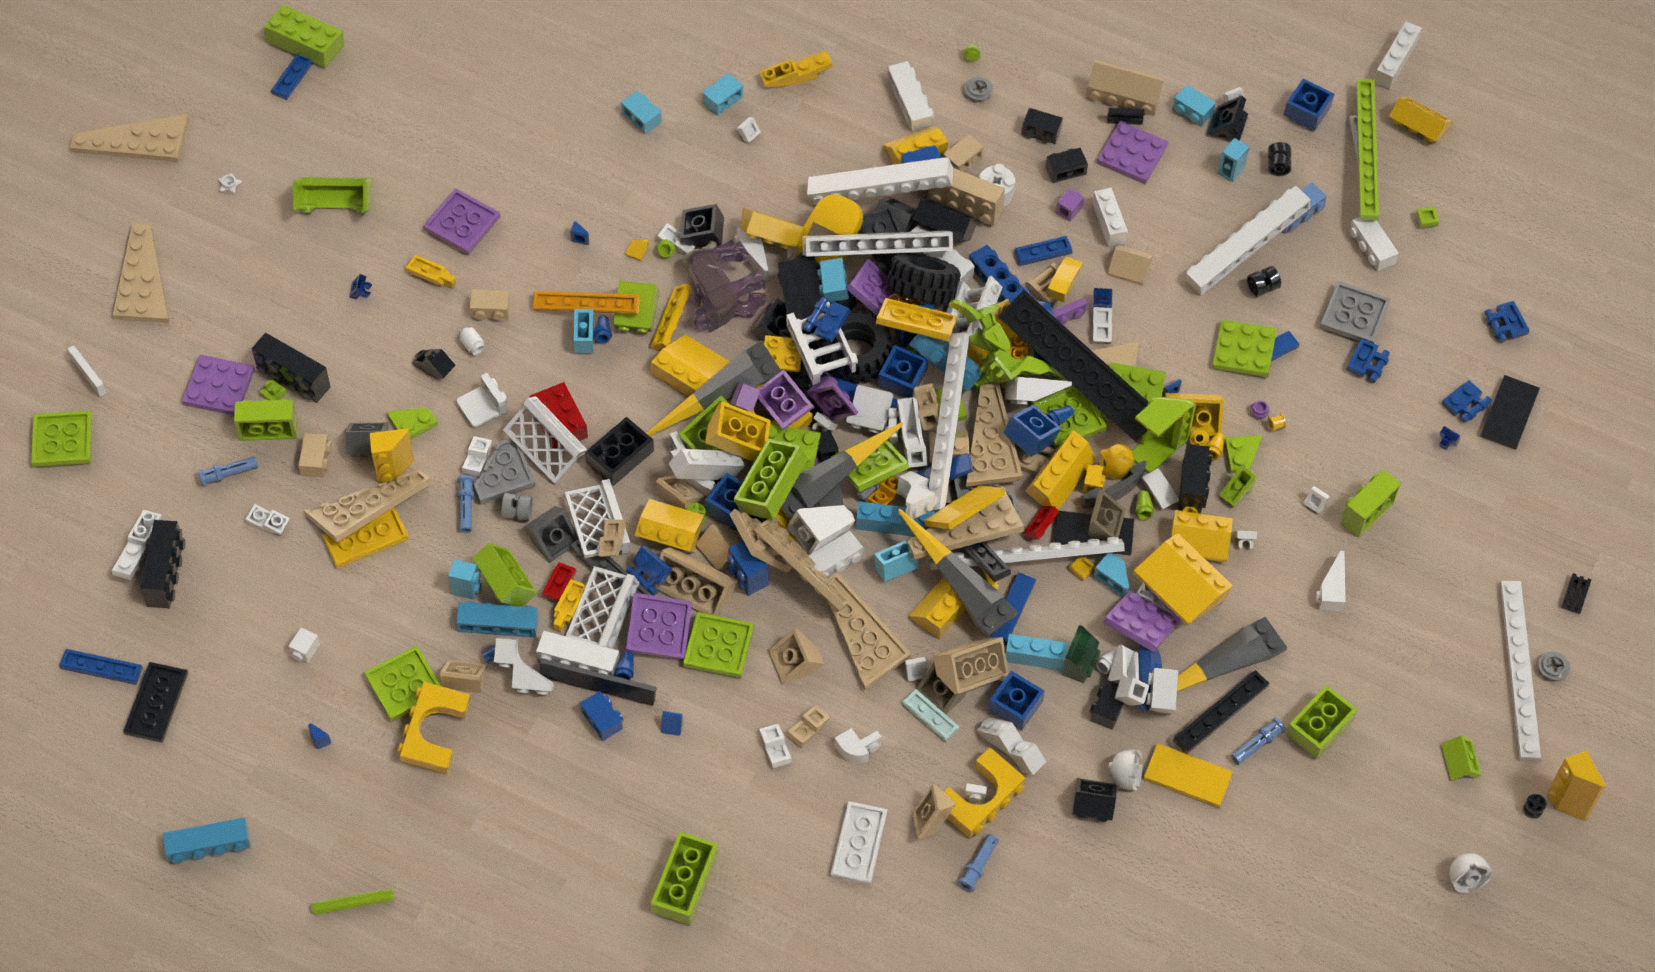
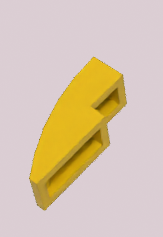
[1047,256,1083,303]

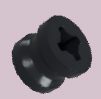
[1523,794,1547,819]

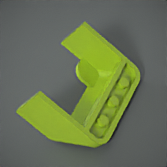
[293,177,373,213]
[1132,397,1196,473]

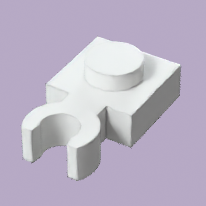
[885,408,899,444]

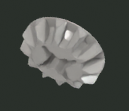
[965,77,993,102]
[1538,652,1570,682]

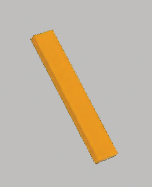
[533,291,641,314]

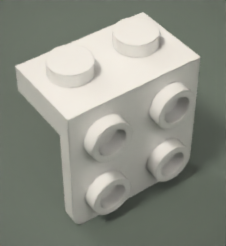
[457,373,508,428]
[846,385,893,433]

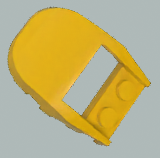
[796,194,863,264]

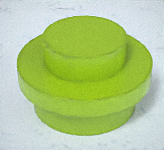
[963,45,980,62]
[657,240,675,258]

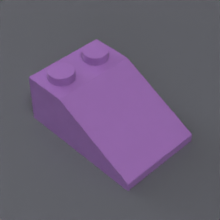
[758,370,814,430]
[807,375,858,420]

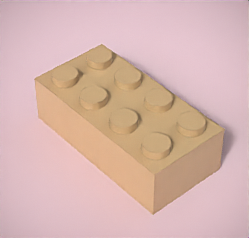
[928,168,1005,226]

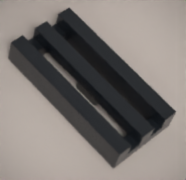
[1107,108,1144,125]
[1561,573,1592,614]

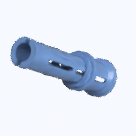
[198,456,258,486]
[457,475,474,533]
[1231,717,1286,765]
[957,834,999,892]

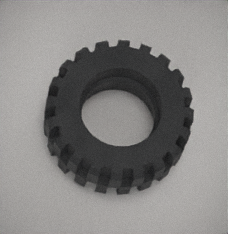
[887,253,961,305]
[820,311,892,384]

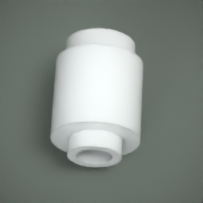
[459,327,485,355]

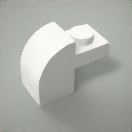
[834,728,881,764]

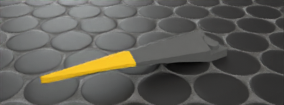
[646,340,781,436]
[780,422,903,521]
[898,509,1018,638]
[1177,616,1287,692]

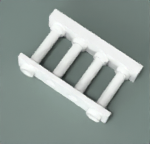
[946,276,1002,347]
[786,302,858,385]

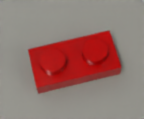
[1022,506,1059,539]
[542,562,577,603]

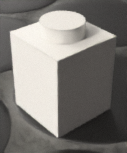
[288,628,320,663]

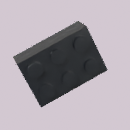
[913,199,979,242]
[585,417,654,486]
[1178,444,1212,514]

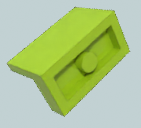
[1441,735,1482,781]

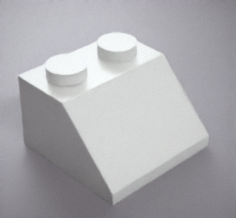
[1146,668,1178,715]

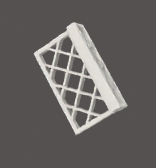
[503,396,587,484]
[564,479,630,558]
[566,566,639,649]

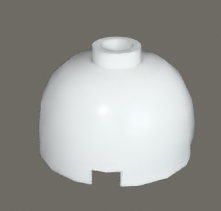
[1108,750,1143,790]
[1449,853,1492,893]

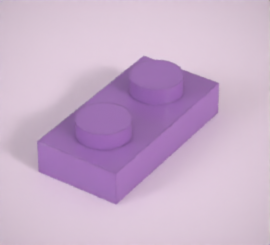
[1052,298,1087,325]

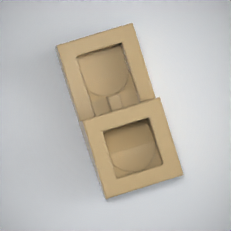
[599,519,626,557]
[787,705,830,748]

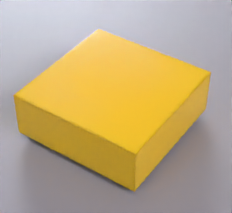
[1069,555,1096,581]

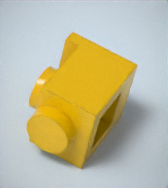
[1083,464,1106,494]

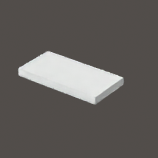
[831,801,888,886]

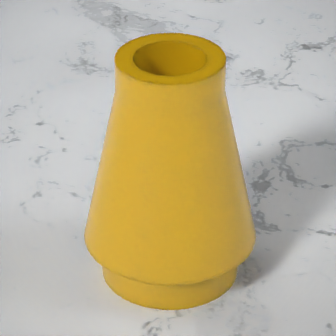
[1206,433,1225,461]

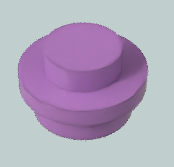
[1250,400,1269,419]

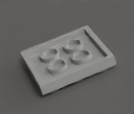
[1320,281,1390,343]

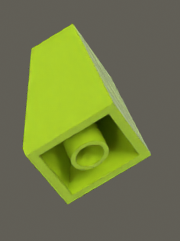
[614,280,659,334]

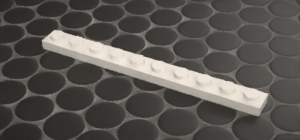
[928,333,969,513]
[929,537,1124,570]
[1500,581,1541,761]

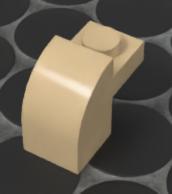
[914,383,941,430]

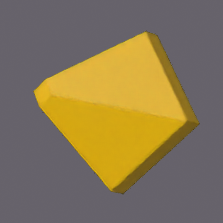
[625,240,649,261]

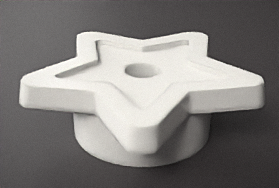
[218,173,242,193]

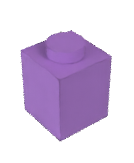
[1056,188,1084,222]
[730,383,760,412]

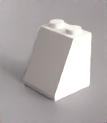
[787,505,855,555]

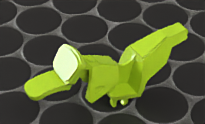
[949,300,1064,383]

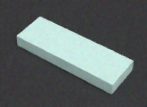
[902,689,959,743]

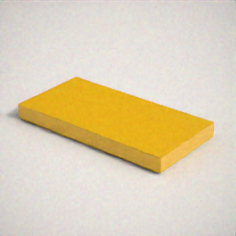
[876,298,958,341]
[924,485,1006,530]
[322,507,409,568]
[1143,743,1233,808]

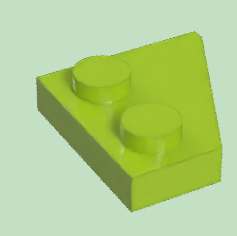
[387,408,438,440]
[1225,435,1262,474]

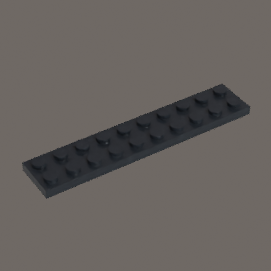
[998,290,1149,442]

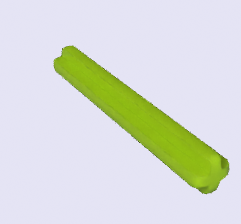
[312,888,394,915]

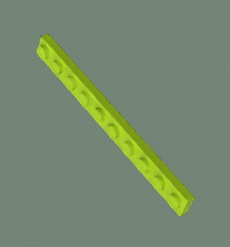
[1356,79,1379,221]

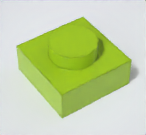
[1416,207,1439,228]

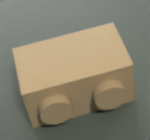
[943,134,984,172]
[470,289,510,320]
[299,433,332,477]

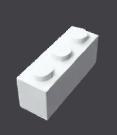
[1092,188,1128,247]
[1349,217,1399,271]
[809,531,863,578]

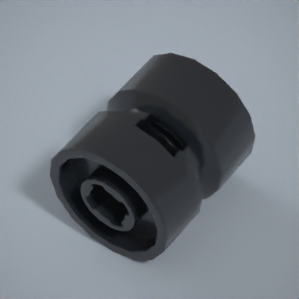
[1268,142,1292,176]
[1247,266,1282,297]

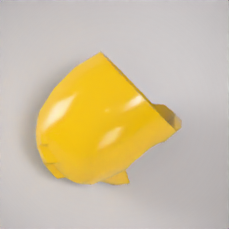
[1098,443,1135,480]

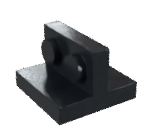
[1208,95,1248,141]

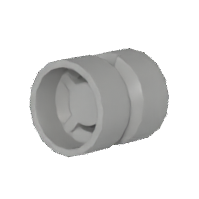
[501,493,533,521]

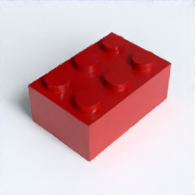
[529,382,588,448]

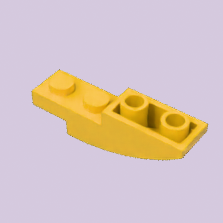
[759,50,833,87]

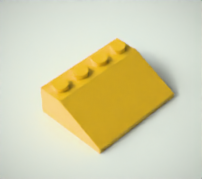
[651,334,730,397]
[1132,533,1233,626]

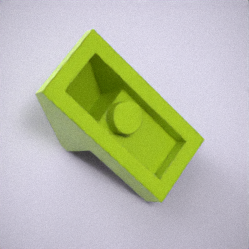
[1219,465,1258,507]

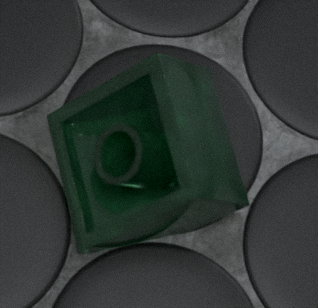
[1062,625,1101,683]

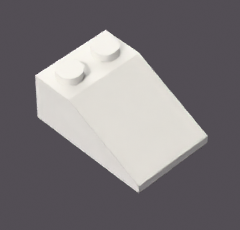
[1004,377,1072,405]

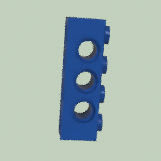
[969,244,1030,303]

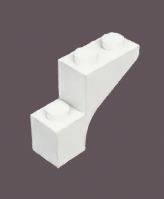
[897,397,927,468]
[897,471,935,519]
[494,638,554,695]
[1108,645,1149,706]
[977,718,1046,775]

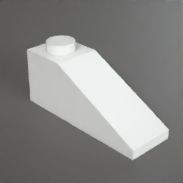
[734,228,768,281]
[1316,551,1346,611]

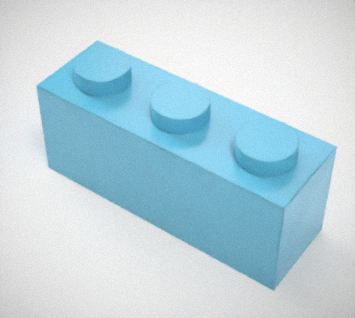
[1006,634,1068,671]

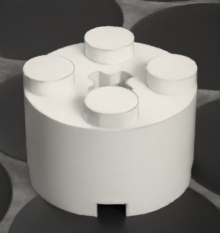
[979,164,1015,207]

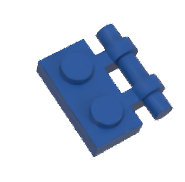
[803,297,850,342]
[1484,301,1530,343]
[1346,339,1390,383]
[1442,380,1492,423]
[626,546,672,596]

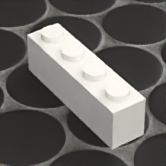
[1375,21,1422,90]
[887,61,934,132]
[911,225,974,283]
[669,449,745,480]
[536,631,620,676]

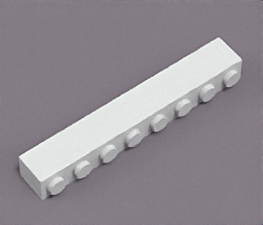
[807,157,953,205]
[1186,186,1311,296]
[802,231,953,256]

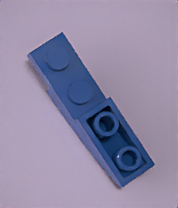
[1135,644,1162,712]

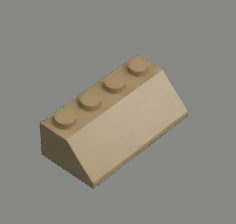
[1086,60,1164,116]
[654,546,738,616]
[933,637,1009,694]

